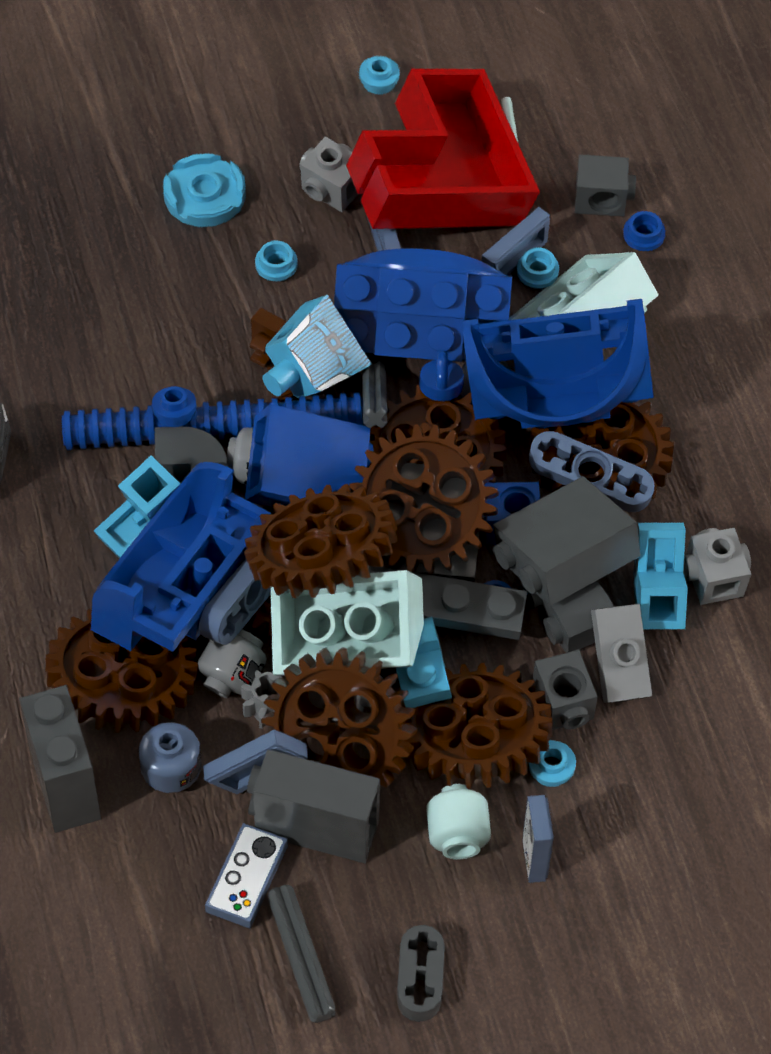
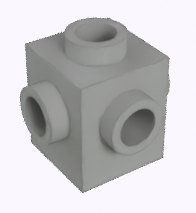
[299,137,358,212]
[683,528,751,605]

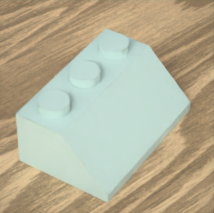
[509,252,659,320]
[271,570,424,676]

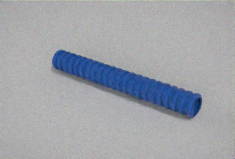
[62,392,365,450]

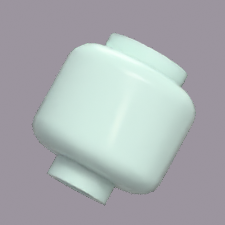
[427,784,491,860]

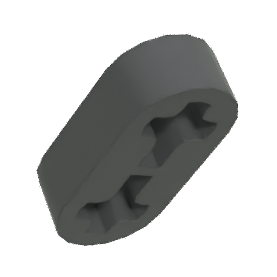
[397,925,445,1022]

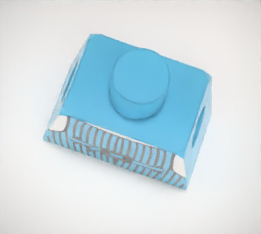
[262,295,372,399]

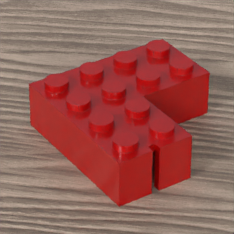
[346,68,540,229]

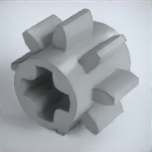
[241,670,283,729]

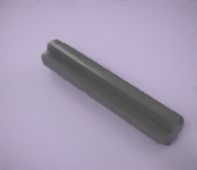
[362,360,388,428]
[268,885,335,1023]

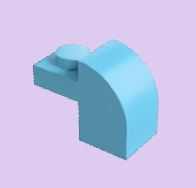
[94,455,180,558]
[634,523,688,629]
[396,616,452,708]

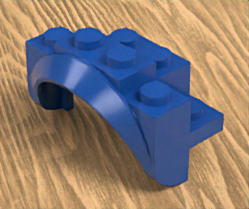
[334,248,512,362]
[462,299,654,429]
[91,462,271,652]

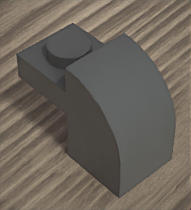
[155,427,227,484]

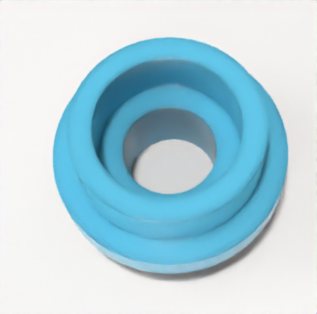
[359,56,400,94]
[255,241,298,281]
[517,248,559,288]
[528,740,576,787]

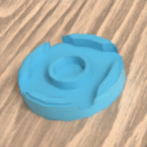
[163,153,246,227]

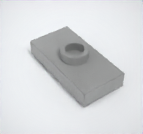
[591,604,652,703]

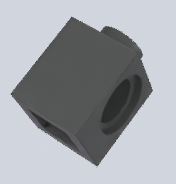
[574,154,636,217]
[533,650,597,730]

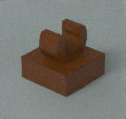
[250,307,287,368]

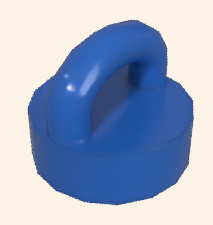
[419,351,464,401]

